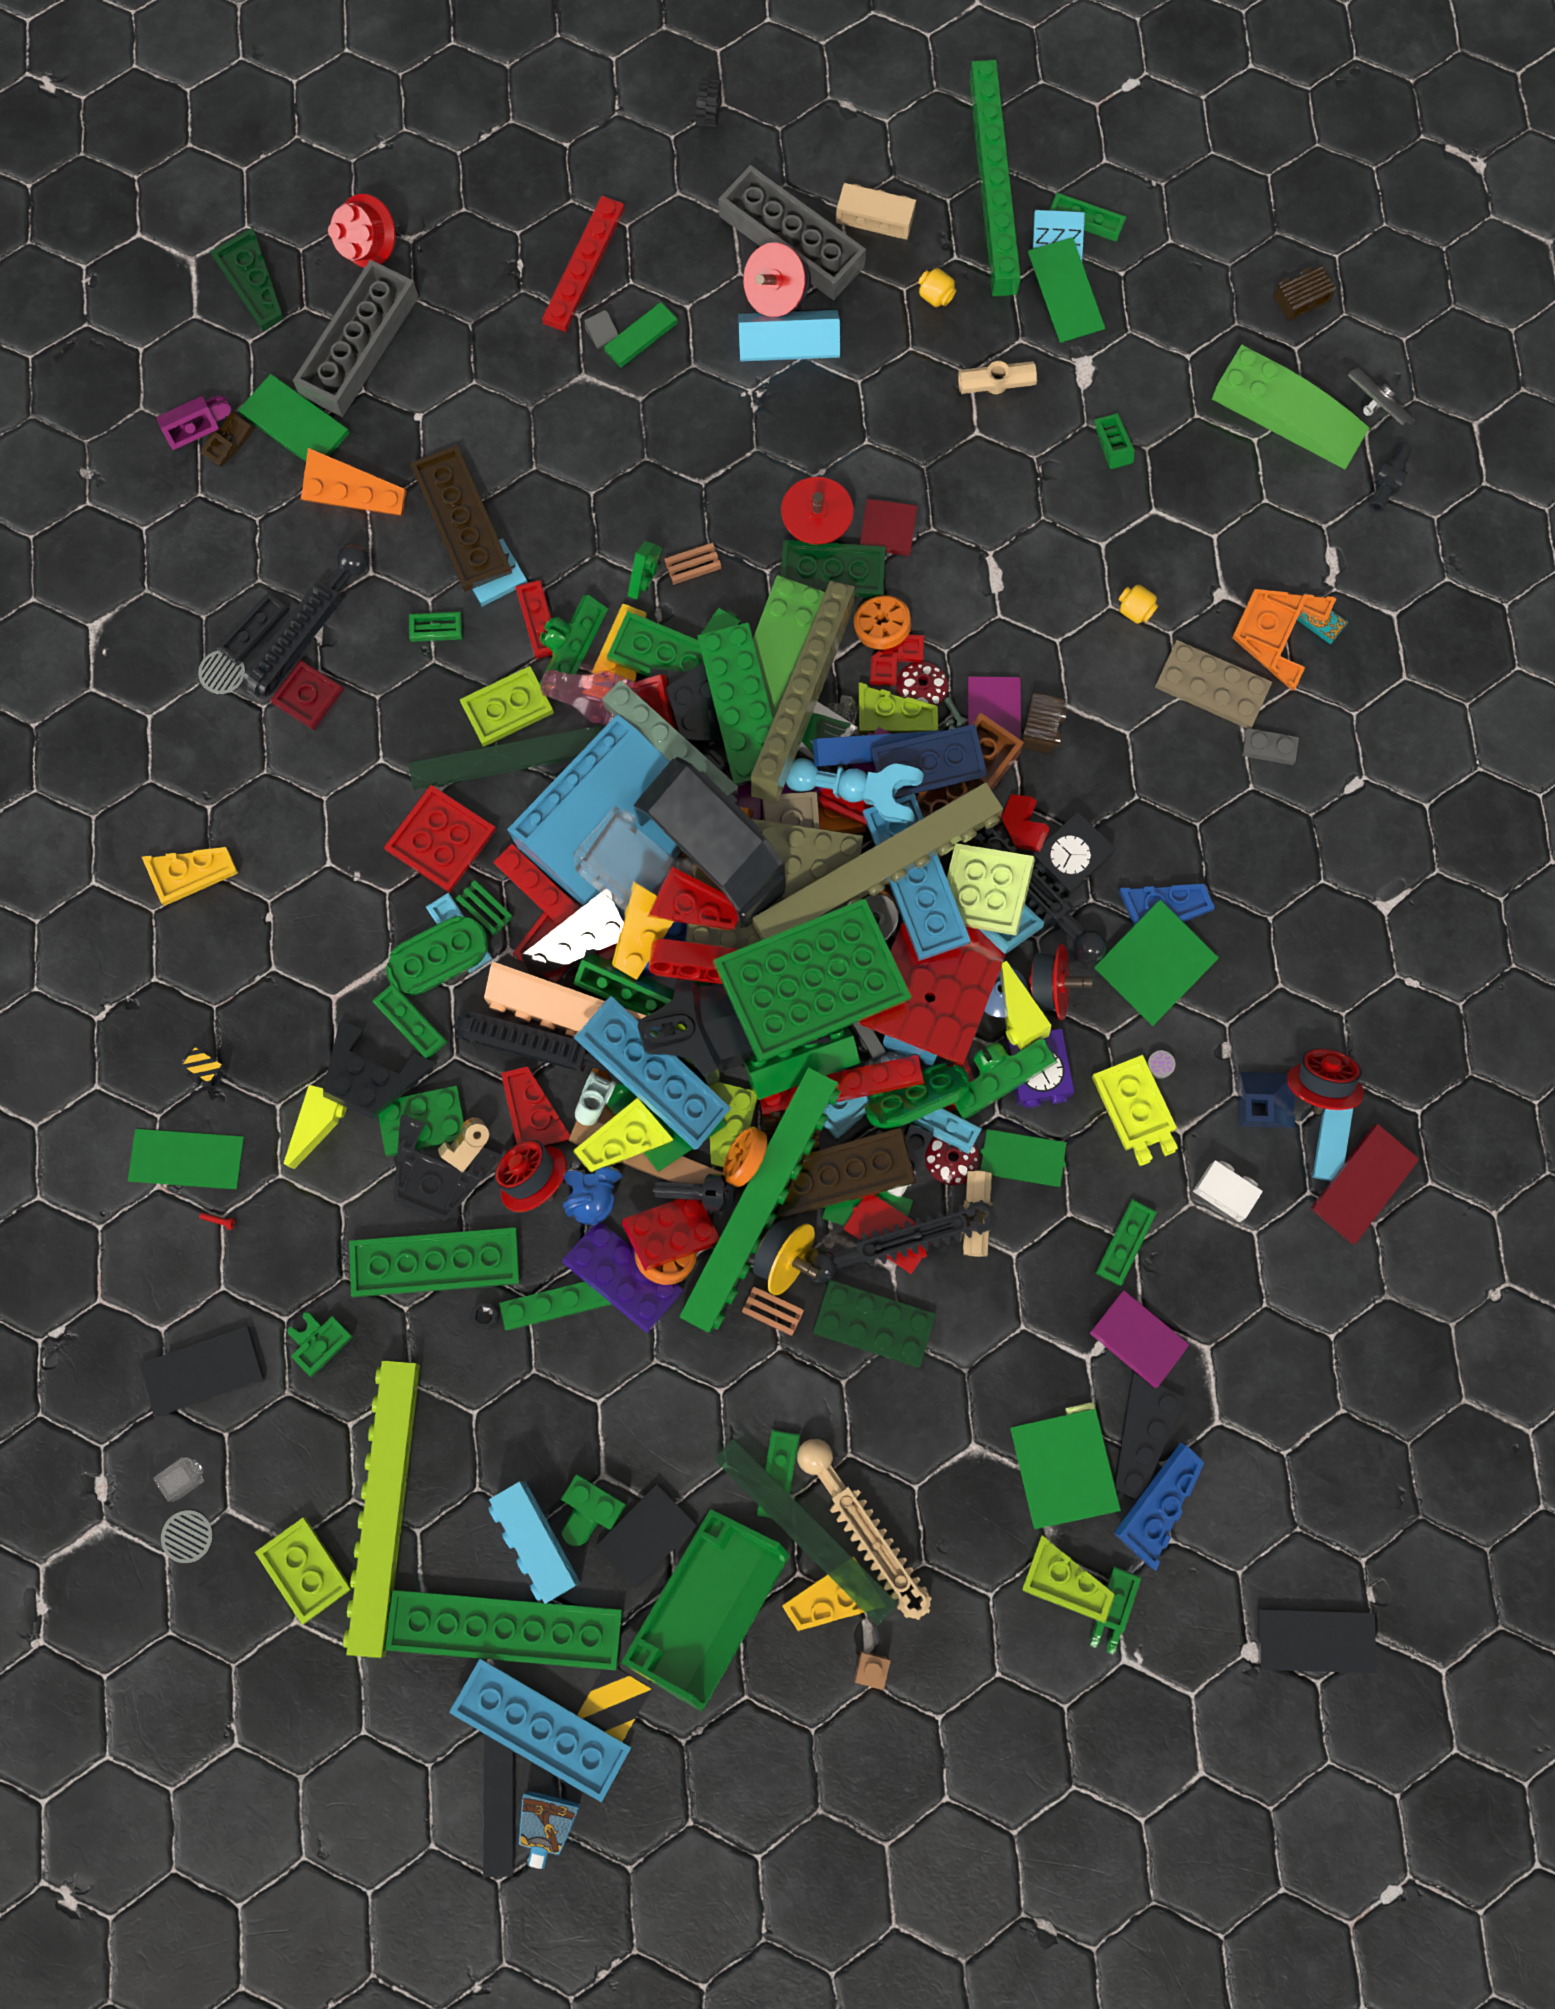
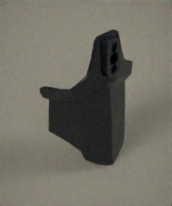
[637,979,754,1087]

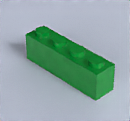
[573,953,674,1016]
[743,1027,860,1100]

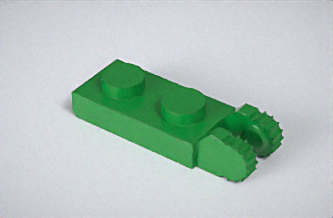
[1089,1567,1141,1654]

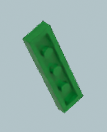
[499,1282,613,1331]

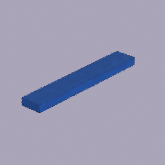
[812,730,946,767]

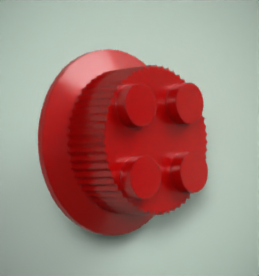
[328,194,396,268]

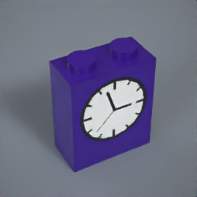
[1005,1029,1074,1108]

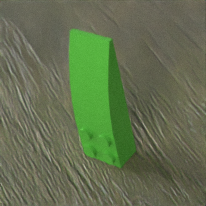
[1212,345,1369,469]
[753,575,825,720]

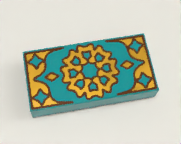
[1297,593,1348,644]

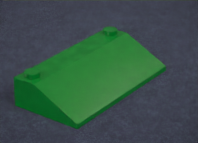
[621,1509,790,1712]

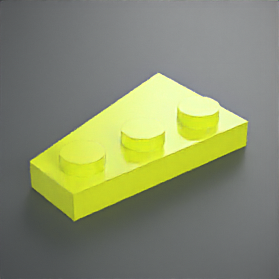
[573,1098,673,1173]

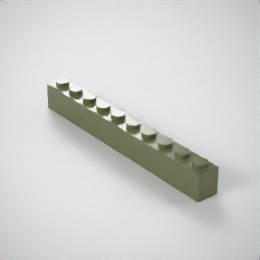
[751,581,855,803]
[752,782,1003,940]

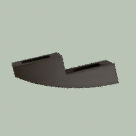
[200,412,255,467]

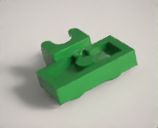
[627,541,663,600]
[287,1312,353,1377]

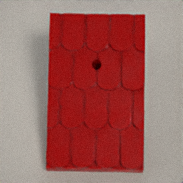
[859,921,1006,1067]

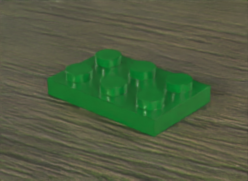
[378,1086,465,1157]

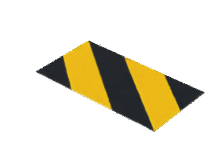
[577,1669,652,1742]

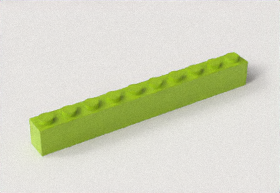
[343,1361,420,1658]

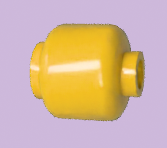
[918,268,956,307]
[1118,584,1158,624]

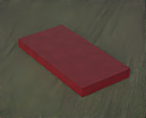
[1310,1124,1419,1244]

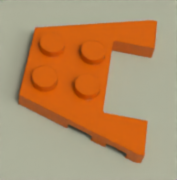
[1232,589,1337,691]

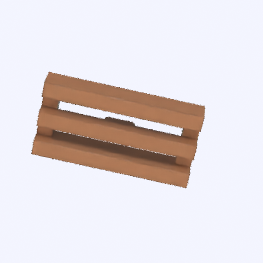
[664,543,721,585]
[742,1286,804,1336]

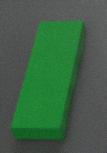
[1049,193,1126,242]
[604,302,678,368]
[372,984,447,1059]
[1095,1199,1157,1286]
[757,1430,800,1520]

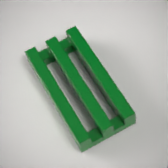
[409,612,462,642]
[456,880,513,936]

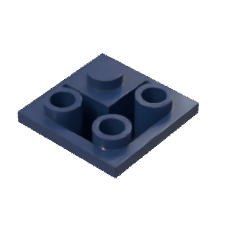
[1238,1072,1295,1128]

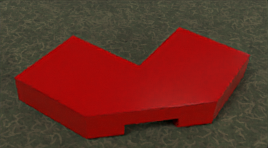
[870,634,924,686]
[1002,794,1049,852]

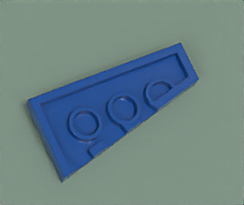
[1114,1443,1204,1571]

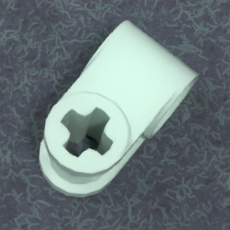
[575,1071,617,1126]

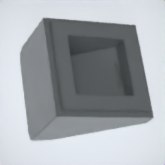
[585,310,618,349]

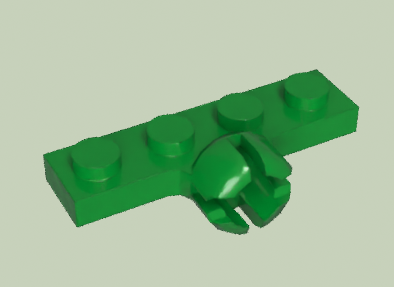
[539,595,608,698]
[954,1038,1058,1120]

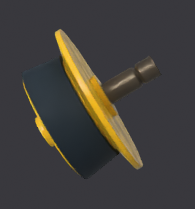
[753,1220,821,1295]

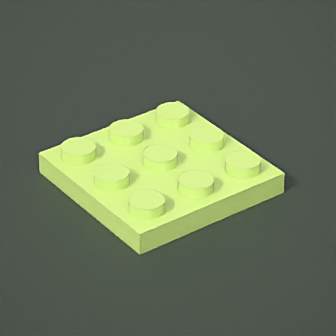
[947,843,1035,936]

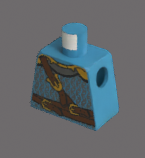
[519,1790,581,1869]

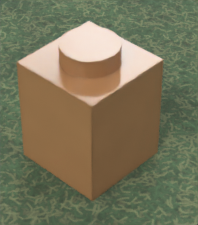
[854,1651,890,1690]

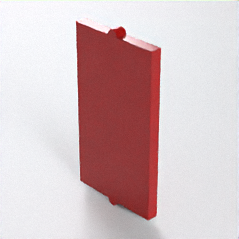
[843,1194,931,1274]

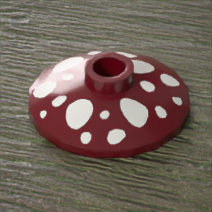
[897,662,948,706]
[925,1137,980,1186]

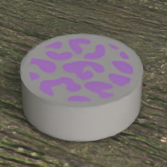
[1147,1050,1175,1079]

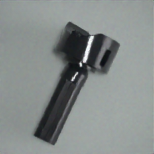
[653,1174,734,1212]

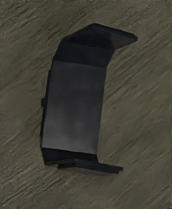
[633,756,786,928]

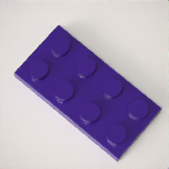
[562,1222,684,1333]

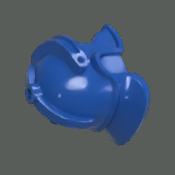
[562,1167,623,1225]

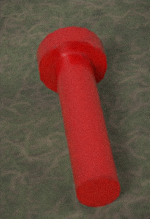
[199,1212,235,1230]

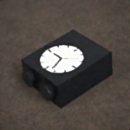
[1032,812,1116,897]

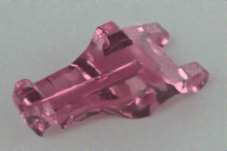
[541,669,641,725]

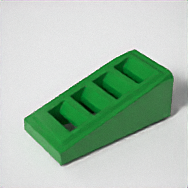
[1094,413,1135,469]

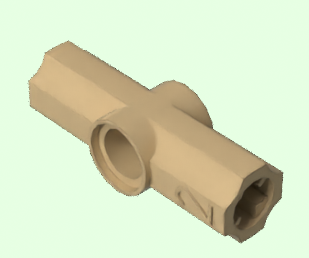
[958,361,1037,394]
[963,1171,992,1257]

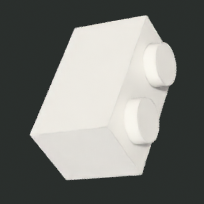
[1193,1160,1263,1222]

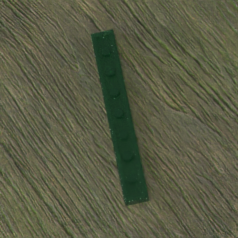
[408,724,608,790]
[714,1439,898,1625]

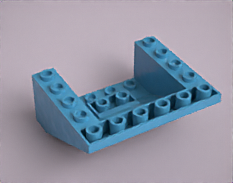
[507,714,677,920]

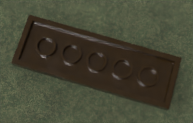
[410,445,512,592]
[746,1128,916,1221]

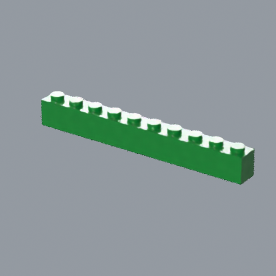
[969,60,1020,296]
[679,1067,841,1333]

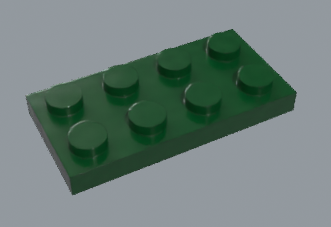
[781,540,886,598]
[813,1280,936,1368]

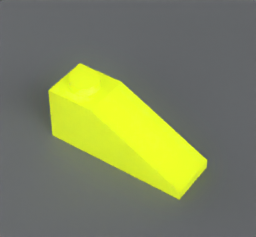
[1000,961,1052,1051]
[283,1085,347,1169]

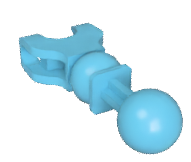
[786,758,924,824]

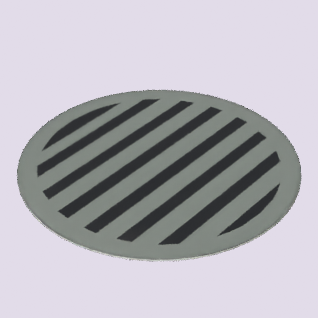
[198,651,245,694]
[161,1510,212,1563]

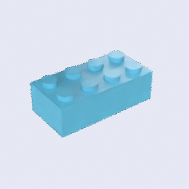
[488,1482,581,1604]

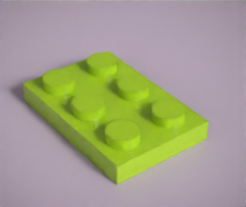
[459,666,554,747]
[255,1517,352,1625]

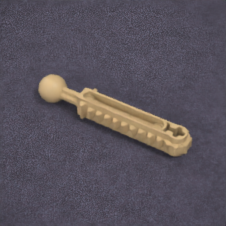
[797,1438,932,1620]

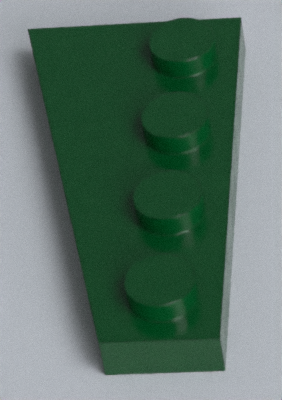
[210,227,284,332]

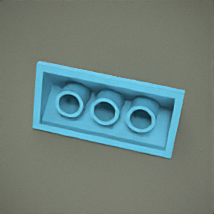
[738,310,840,361]

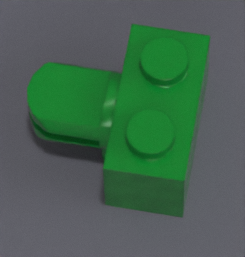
[561,1474,627,1546]

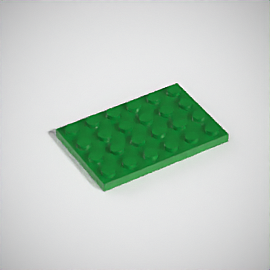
[713,899,912,1063]

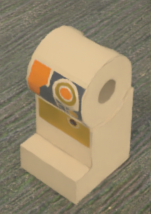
[438,1118,489,1172]

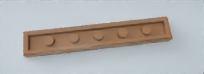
[568,1121,726,1195]

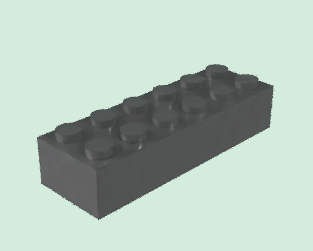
[719,165,866,300]
[293,260,419,417]

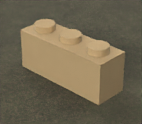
[836,183,916,240]

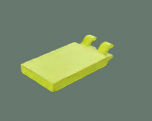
[1092,1055,1178,1166]

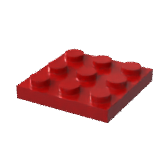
[384,785,496,893]

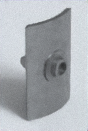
[1348,368,1415,425]

